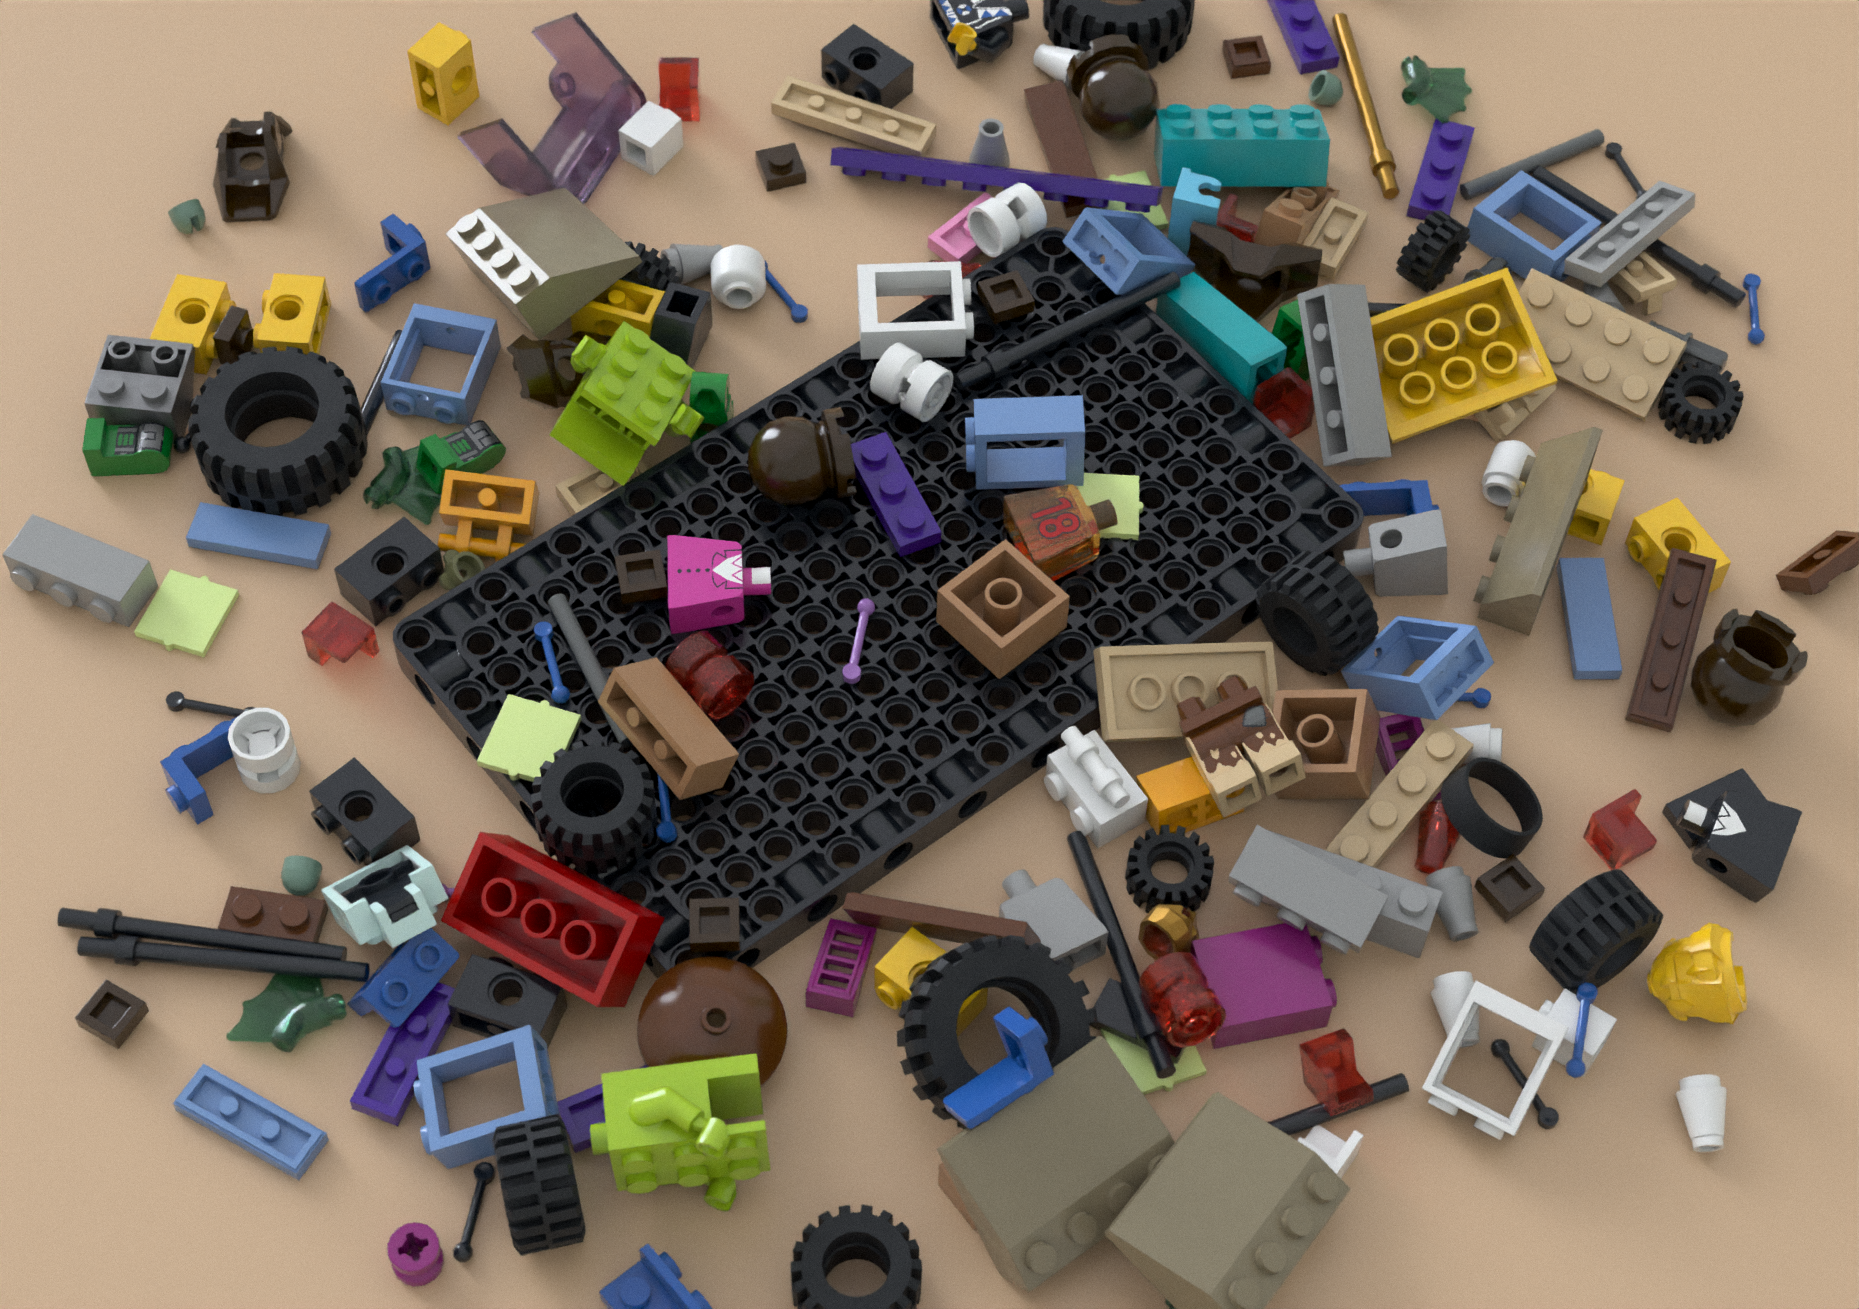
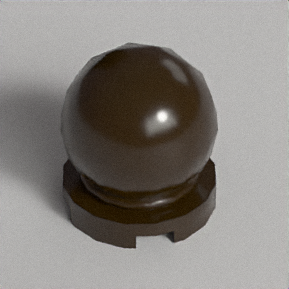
[1067,35,1160,141]
[748,407,856,505]
[1690,609,1808,727]

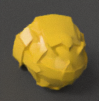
[1647,923,1747,1024]

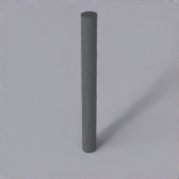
[1460,129,1604,200]
[548,594,633,748]

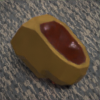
[1138,904,1200,968]

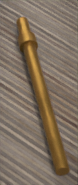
[1332,13,1399,199]

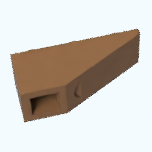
[1253,181,1340,247]

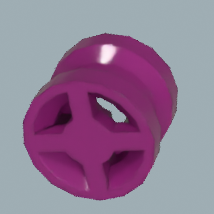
[387,1222,444,1287]

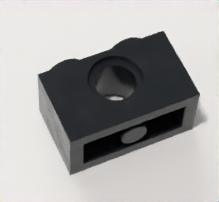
[821,23,914,109]
[334,517,444,626]
[309,757,420,865]
[448,954,567,1048]

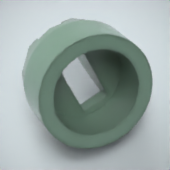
[1308,70,1343,106]
[168,199,206,234]
[281,855,323,896]

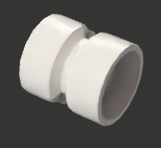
[967,183,1047,257]
[870,343,953,422]
[228,708,300,793]

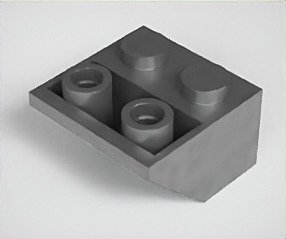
[84,335,195,444]

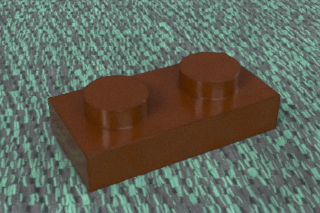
[1776,530,1859,595]
[218,886,328,943]

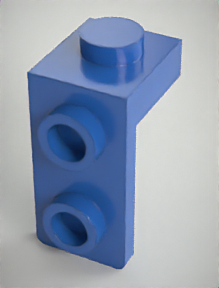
[354,213,431,312]
[1340,479,1439,516]
[160,716,238,825]
[943,1006,1054,1129]

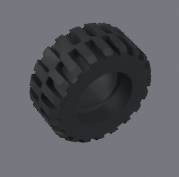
[1043,0,1195,70]
[188,347,368,516]
[897,935,1098,1129]

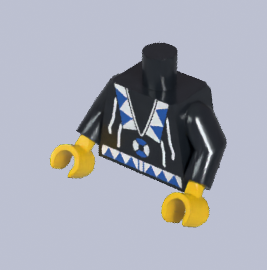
[930,0,1029,69]

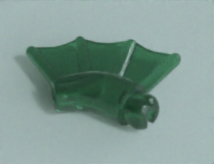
[1400,55,1472,124]
[363,446,442,525]
[226,974,347,1052]

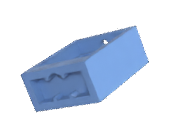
[1467,170,1602,282]
[1062,207,1195,295]
[381,303,501,425]
[965,395,1085,490]
[1341,616,1494,720]
[414,1025,559,1169]

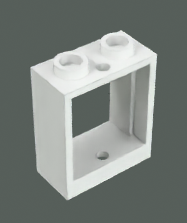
[857,261,974,360]
[1422,981,1569,1140]

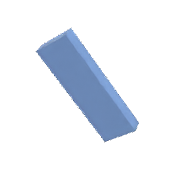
[186,502,331,569]
[1556,558,1622,679]
[173,1063,329,1180]

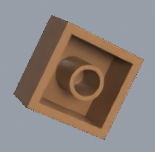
[936,539,1070,679]
[1269,689,1380,799]

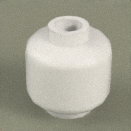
[711,245,766,309]

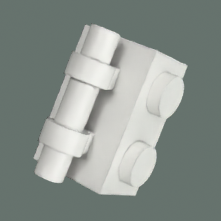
[1044,726,1148,848]

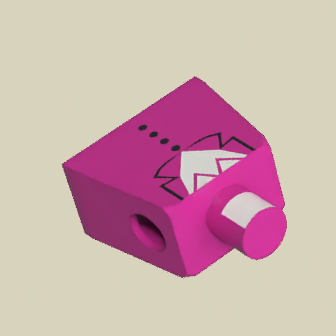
[667,535,771,634]

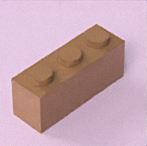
[598,657,739,800]

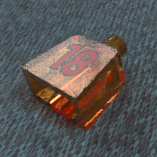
[1004,484,1118,581]

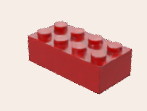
[441,832,665,1007]

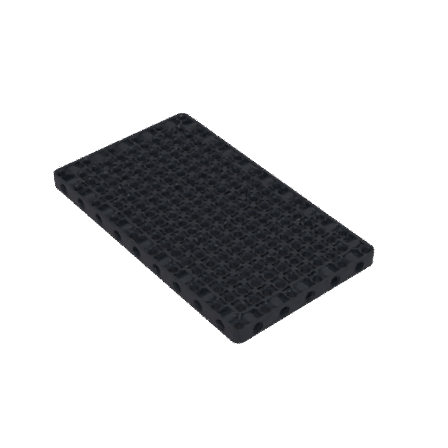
[393,227,1364,979]

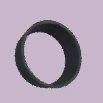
[1441,758,1543,859]

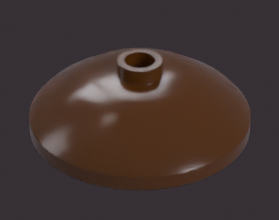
[637,957,787,1087]

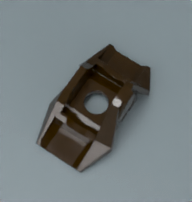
[213,111,293,222]
[1187,221,1322,322]
[507,330,612,409]

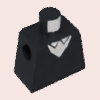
[1676,790,1802,903]

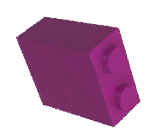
[1188,923,1337,1049]

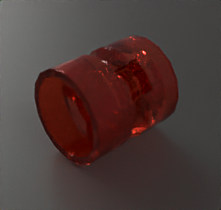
[665,631,754,719]
[1139,952,1226,1047]

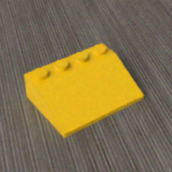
[1370,268,1558,444]

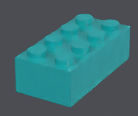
[1154,104,1330,187]

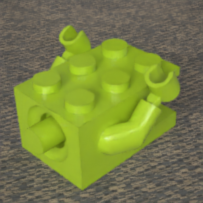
[549,321,704,486]
[590,1053,770,1212]

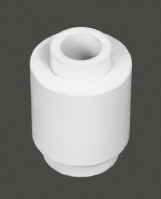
[1482,440,1536,506]

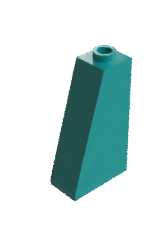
[1156,272,1287,411]

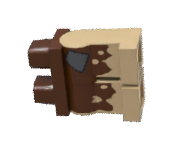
[1177,676,1306,818]

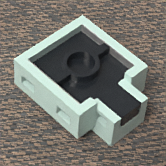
[321,845,449,948]

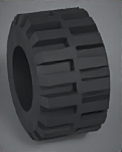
[1256,550,1379,676]
[531,740,657,874]
[1529,869,1663,994]
[493,1114,586,1256]
[791,1204,922,1309]

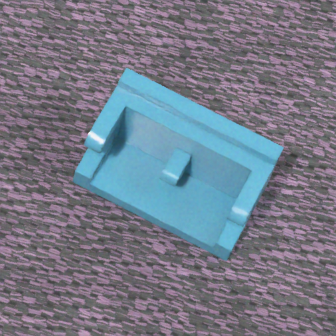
[1168,167,1221,256]

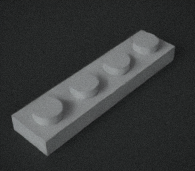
[1564,181,1695,287]

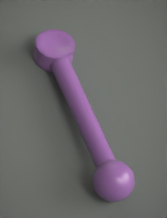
[842,598,875,684]

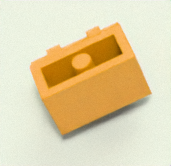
[438,469,539,562]

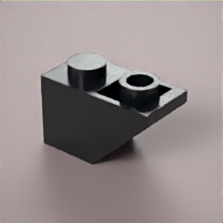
[650,282,713,369]

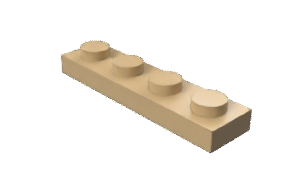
[771,76,937,157]
[1325,720,1474,868]

